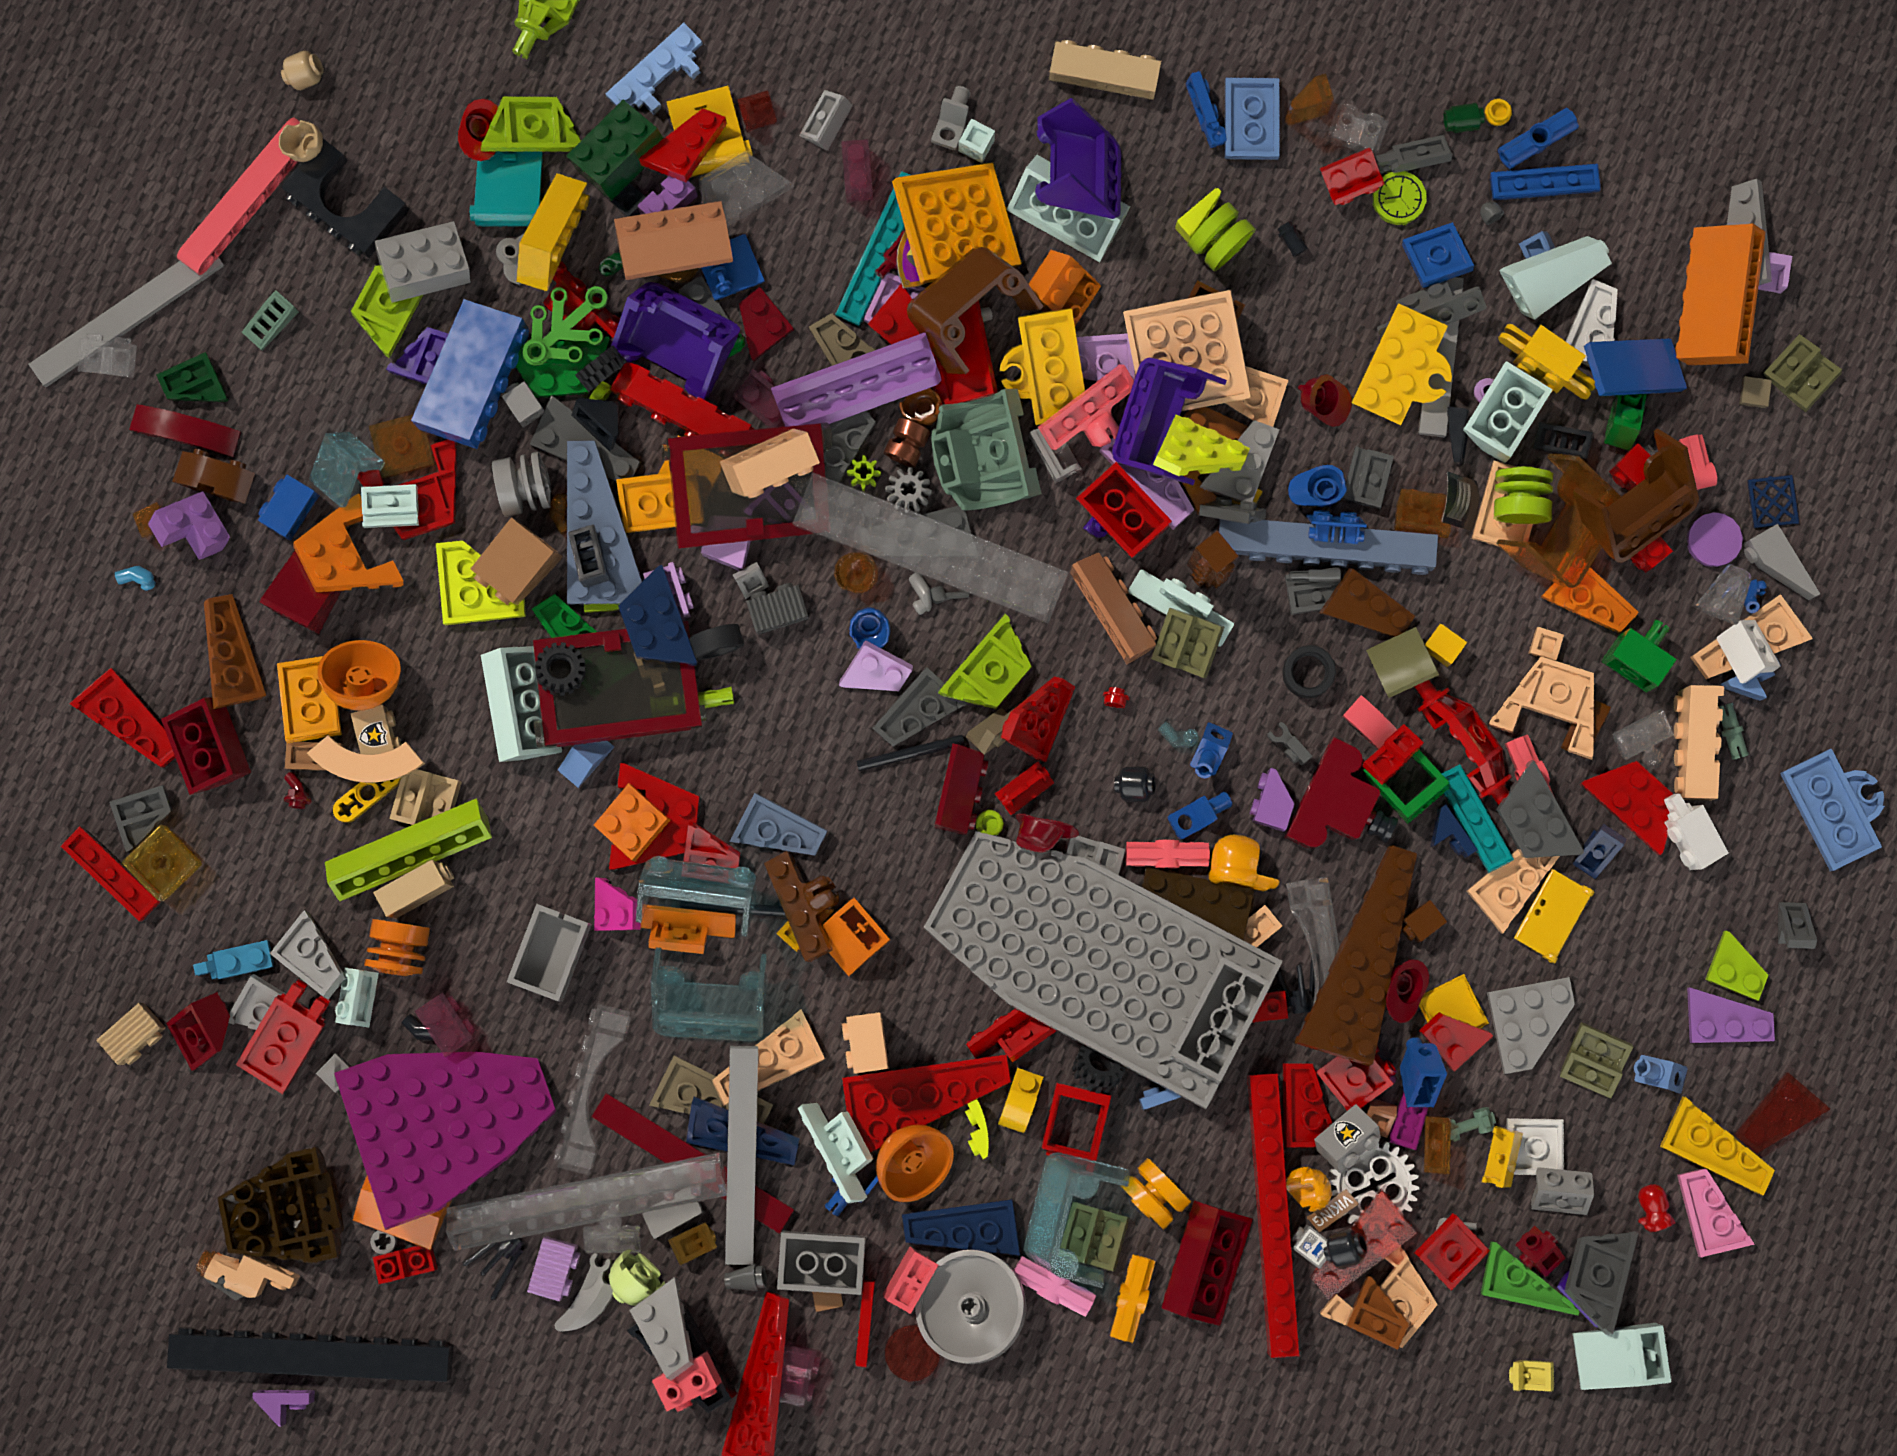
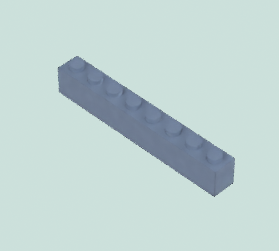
[1218,519,1438,575]

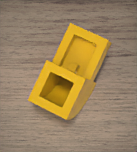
[998,1068,1043,1133]

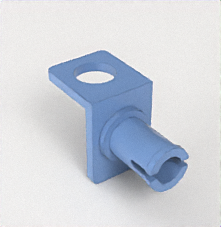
[1634,1055,1687,1094]

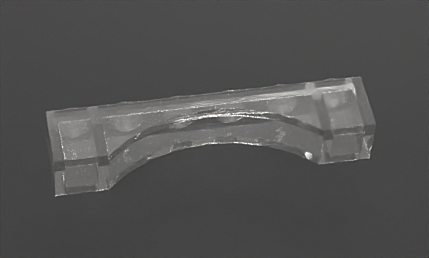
[1286,877,1339,1005]
[554,1004,633,1175]

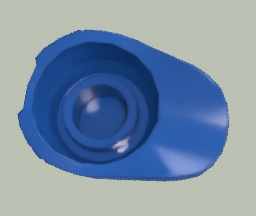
[1288,465,1347,507]

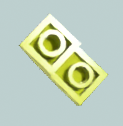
[965,1099,989,1159]

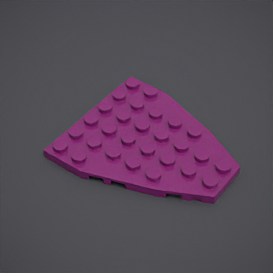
[334,1052,556,1230]

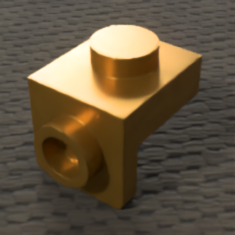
[668,1223,717,1265]

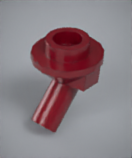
[284,772,311,809]

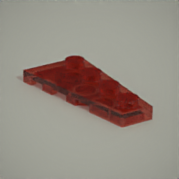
[1311,1188,1417,1300]

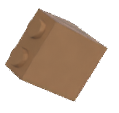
[470,517,563,605]

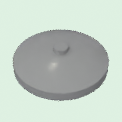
[915,1250,1026,1364]

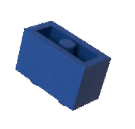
[258,475,320,541]

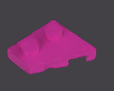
[594,878,641,931]

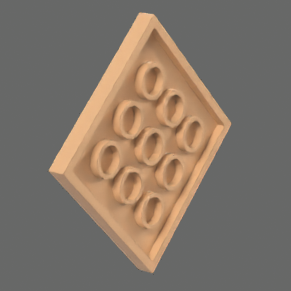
[1123,290,1251,411]

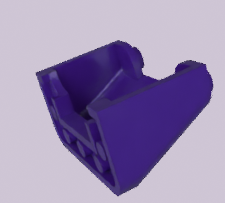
[611,282,740,400]

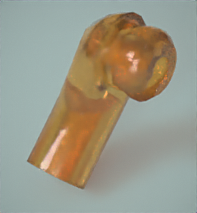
[549,493,567,535]

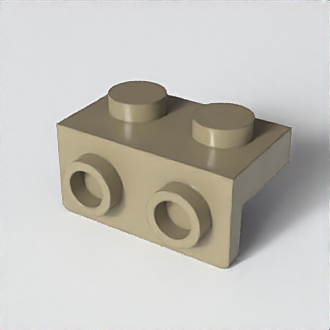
[966,708,1015,755]

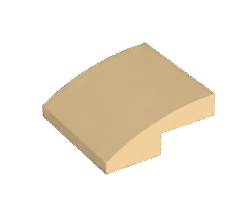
[390,769,462,825]

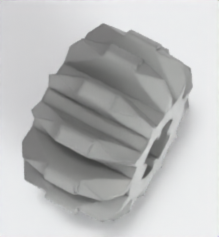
[885,467,932,514]

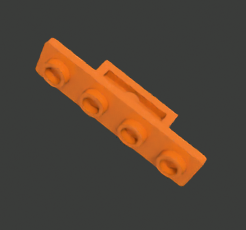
[641,904,736,954]

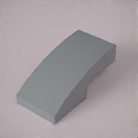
[1063,836,1125,875]

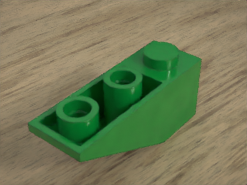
[1604,394,1647,451]

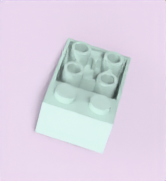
[1573,1323,1671,1390]

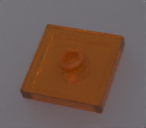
[369,414,435,479]

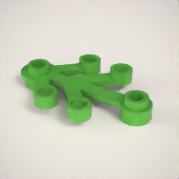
[523,286,608,366]

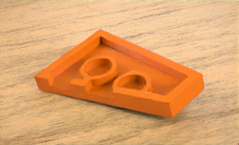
[1540,557,1639,633]

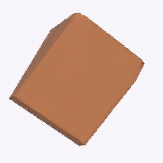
[1366,1098,1397,1138]

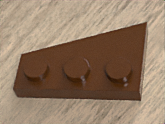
[1319,569,1415,637]

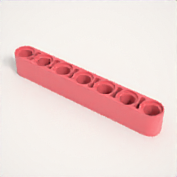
[177,117,300,275]

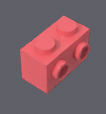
[652,1352,722,1412]

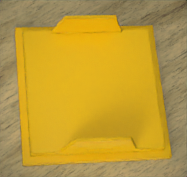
[1419,974,1489,1028]

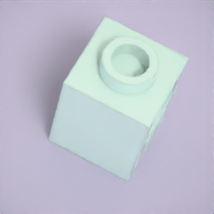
[958,119,995,163]

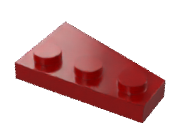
[639,108,727,183]
[868,284,941,367]
[1283,1063,1332,1147]

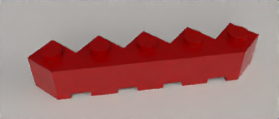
[610,362,760,459]

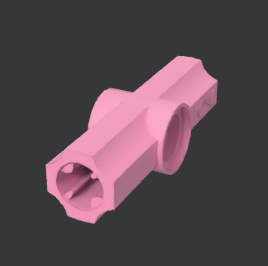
[1014,1256,1096,1317]

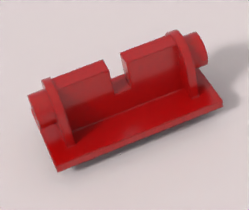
[995,761,1054,815]

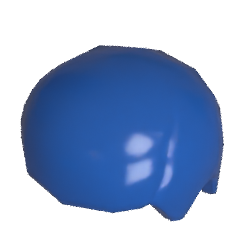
[849,607,891,649]

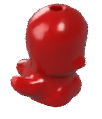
[1638,1184,1676,1232]

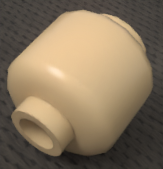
[281,51,323,90]

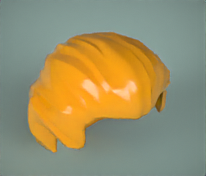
[1286,1167,1332,1212]

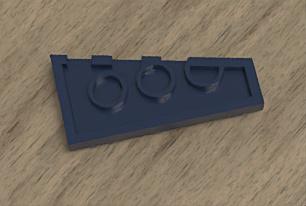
[686,1097,800,1165]
[902,1199,1020,1255]

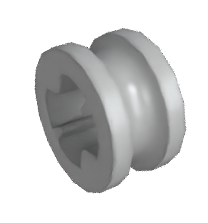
[370,1230,398,1254]

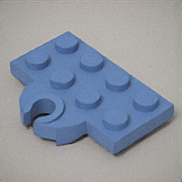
[1780,749,1884,871]

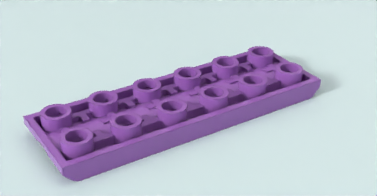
[771,333,942,427]

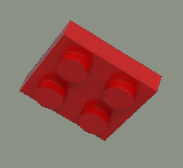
[1414,1213,1490,1291]

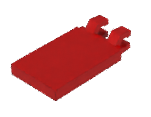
[236,979,331,1094]

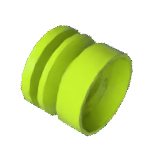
[1493,466,1553,524]

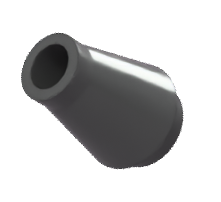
[724,1263,767,1291]

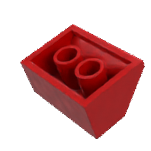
[1076,462,1172,558]

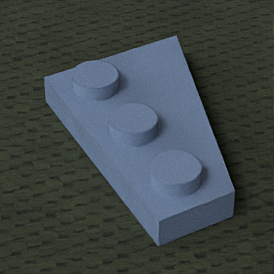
[730,793,828,855]

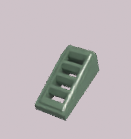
[242,290,299,351]

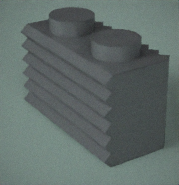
[746,583,809,635]

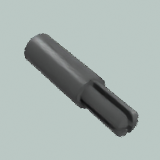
[1289,570,1341,582]

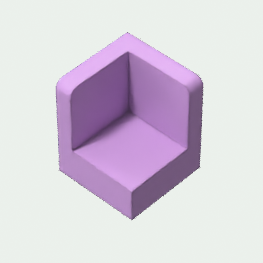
[1758,252,1792,293]

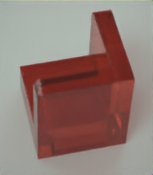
[737,91,777,132]

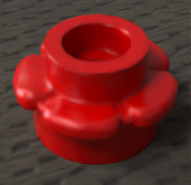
[1103,687,1129,708]

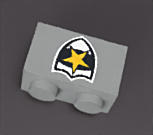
[1314,1104,1381,1173]

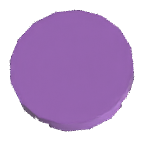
[1687,512,1743,567]

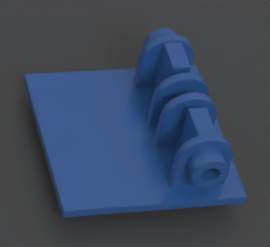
[701,234,765,301]
[1306,510,1367,544]

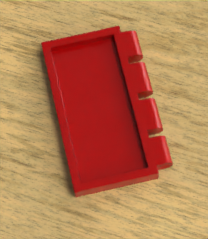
[933,300,998,404]

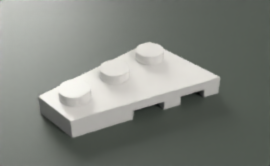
[1566,279,1617,366]

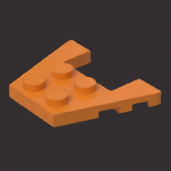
[293,494,403,592]

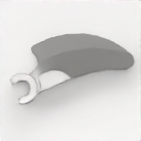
[554,1253,613,1331]

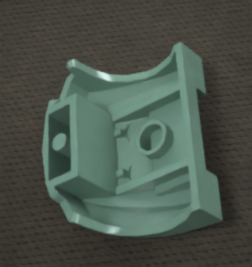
[931,389,1041,511]

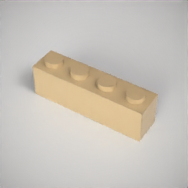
[1049,40,1161,100]

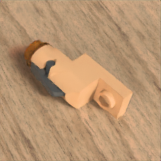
[196,1250,300,1300]

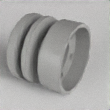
[492,452,551,517]

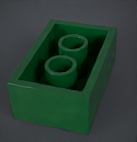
[566,100,664,201]

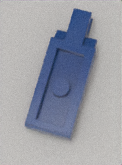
[1186,71,1227,148]

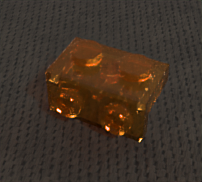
[1394,489,1451,538]

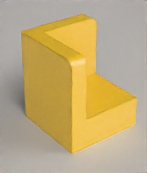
[1424,624,1467,667]

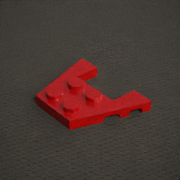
[353,439,457,540]
[609,763,700,870]

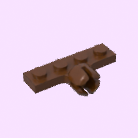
[764,851,840,962]

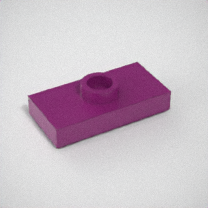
[1388,1089,1429,1150]

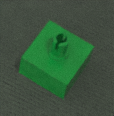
[1601,620,1677,692]

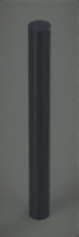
[856,735,965,771]
[680,900,786,917]

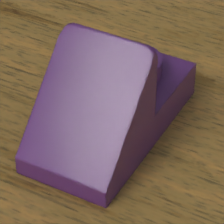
[253,1390,315,1427]

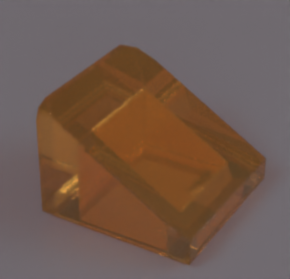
[133,502,161,538]

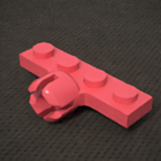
[1038,364,1134,450]

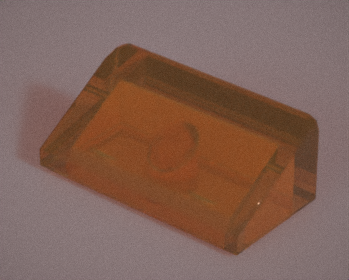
[1424,1116,1451,1174]

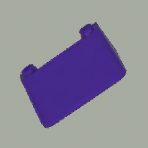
[1035,98,1121,219]

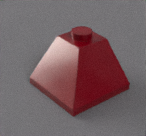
[166,992,230,1071]

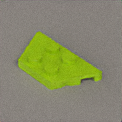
[481,97,581,152]
[351,266,423,358]
[938,614,1031,709]

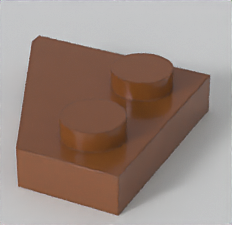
[1345,1276,1409,1350]

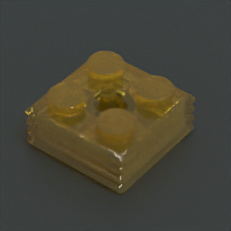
[122,825,202,901]

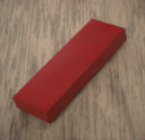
[855,1279,875,1367]

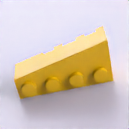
[516,173,590,291]

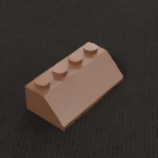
[614,201,733,280]
[1070,552,1157,665]

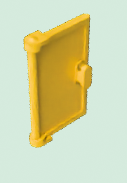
[1514,869,1594,964]

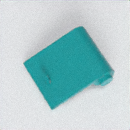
[470,151,543,227]

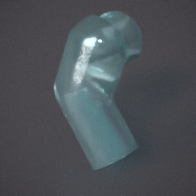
[1157,721,1199,748]

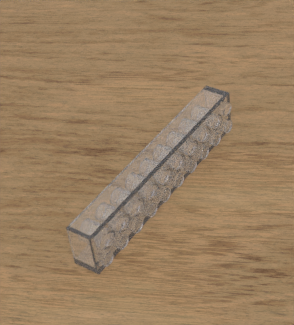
[792,472,1068,624]

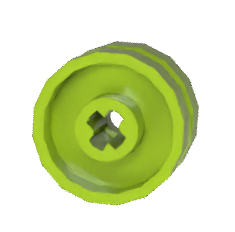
[1187,202,1256,271]

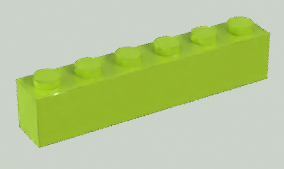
[325,798,492,902]

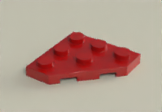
[1001,676,1075,762]

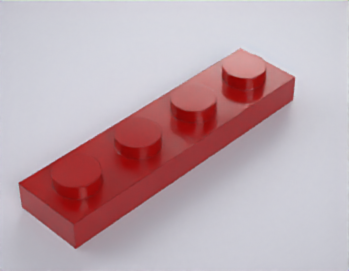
[60,826,161,922]

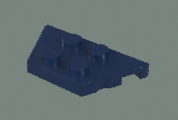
[618,565,697,666]

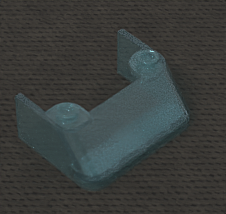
[636,856,756,937]
[651,947,767,1041]
[1024,1153,1129,1288]

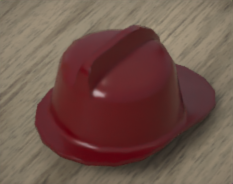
[1298,374,1352,427]
[1016,814,1079,853]
[1386,959,1429,1023]

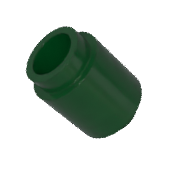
[1443,103,1484,133]

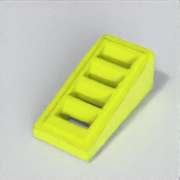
[1175,188,1221,242]

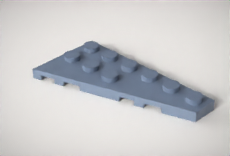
[567,441,642,605]

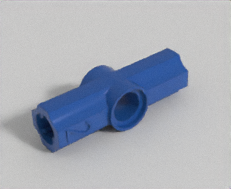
[1497,108,1579,170]

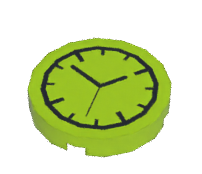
[1372,171,1426,225]

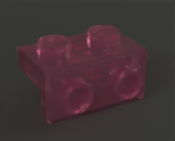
[415,993,476,1058]

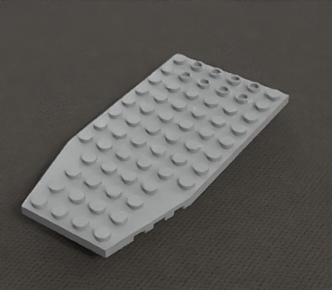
[924,831,1283,1109]

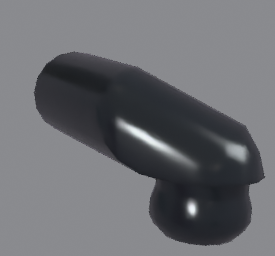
[401,1014,443,1041]

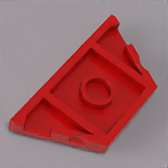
[1580,761,1673,856]

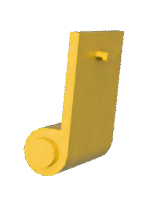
[666,86,753,177]

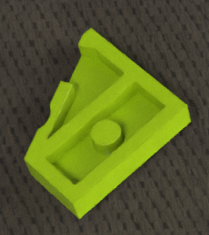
[1705,931,1768,1001]

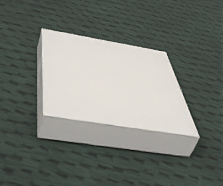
[1507,1118,1564,1175]

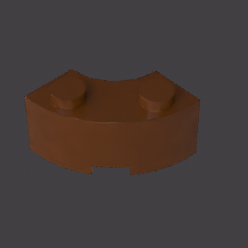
[172,449,255,504]

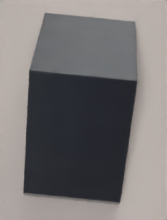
[571,398,618,452]

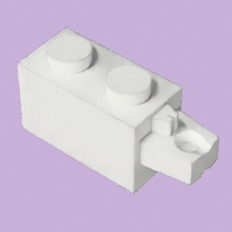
[1664,794,1728,870]

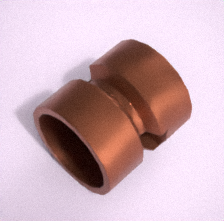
[883,418,931,468]

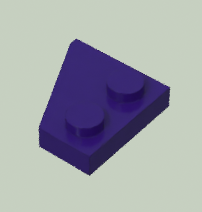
[386,327,448,385]

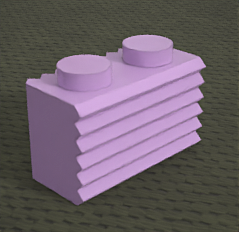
[527,1236,581,1301]

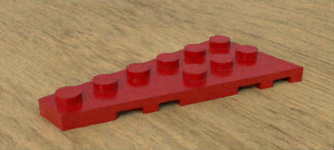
[842,1054,1010,1152]
[721,1291,789,1456]

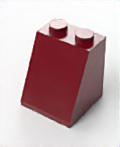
[259,551,342,634]

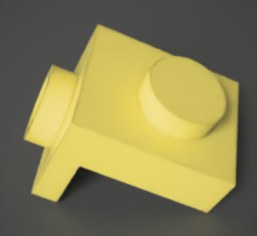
[1509,1360,1554,1391]

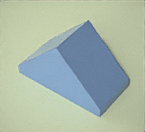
[558,741,614,788]

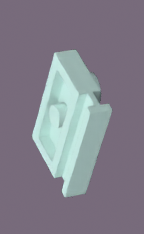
[361,484,419,528]

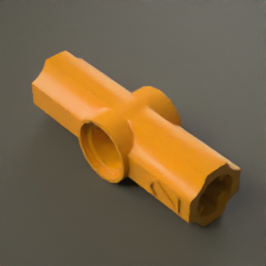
[1110,1254,1156,1343]

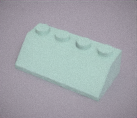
[1007,155,1130,262]
[481,646,562,762]

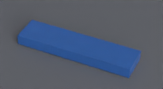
[1490,164,1601,200]

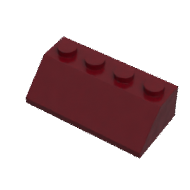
[1161,1200,1253,1326]

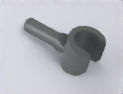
[930,586,969,604]

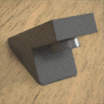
[1778,902,1817,949]

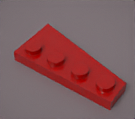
[69,668,175,768]

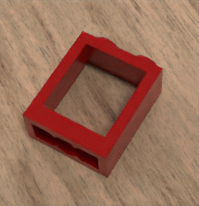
[1041,1083,1111,1165]

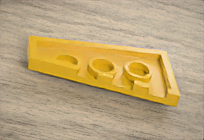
[1660,1096,1775,1196]

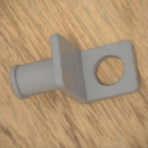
[931,86,971,150]

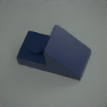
[1430,805,1477,858]
[1572,824,1627,879]

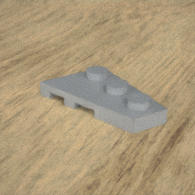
[270,910,346,999]

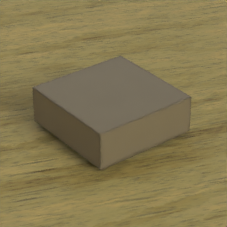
[1739,376,1772,408]

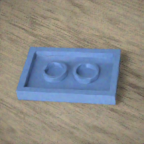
[1225,78,1279,160]

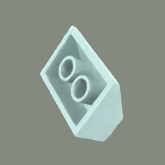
[1463,361,1553,463]

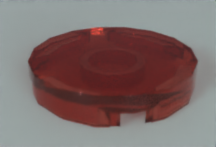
[885,1325,940,1381]

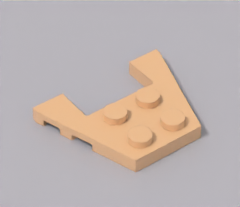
[1489,656,1594,760]
[1320,1229,1438,1348]

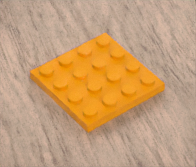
[892,163,1021,284]

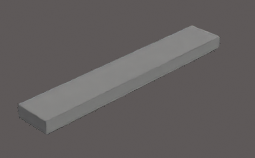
[1418,277,1464,438]

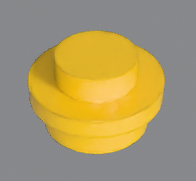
[1484,99,1512,126]

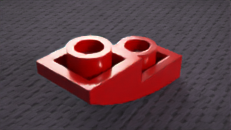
[373,1246,438,1284]

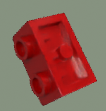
[1320,147,1385,205]

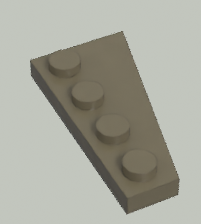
[649,1055,773,1124]

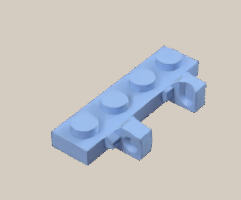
[605,23,703,115]

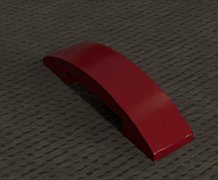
[129,404,241,458]

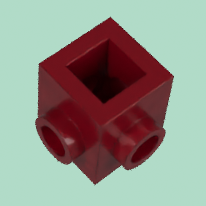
[1515,1226,1565,1277]

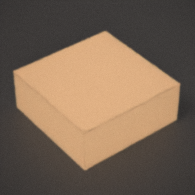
[1529,627,1564,661]

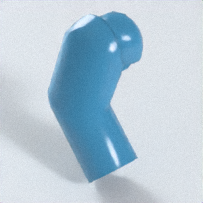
[115,566,156,591]

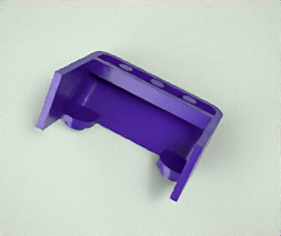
[1112,357,1227,485]

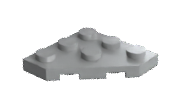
[1487,977,1575,1074]

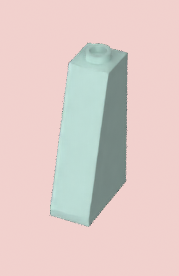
[1499,236,1611,319]

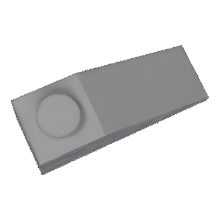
[1743,524,1820,600]

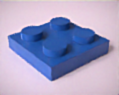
[1402,222,1474,288]

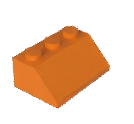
[353,1176,452,1250]

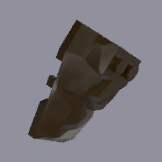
[217,1146,344,1263]

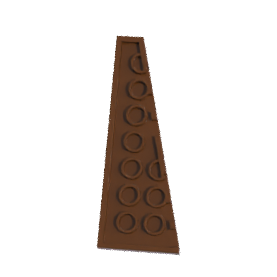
[1295,845,1417,1066]

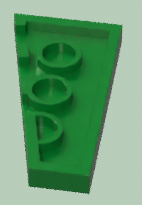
[532,594,638,700]

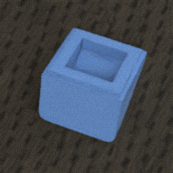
[1519,231,1555,259]

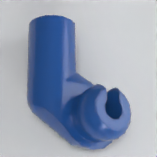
[1742,579,1766,613]

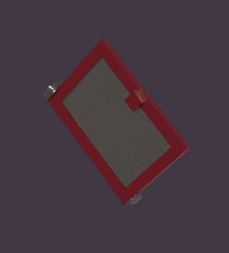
[661,422,832,549]
[533,621,707,748]

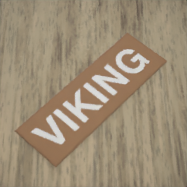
[1307,1189,1359,1232]

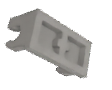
[1029,429,1082,484]

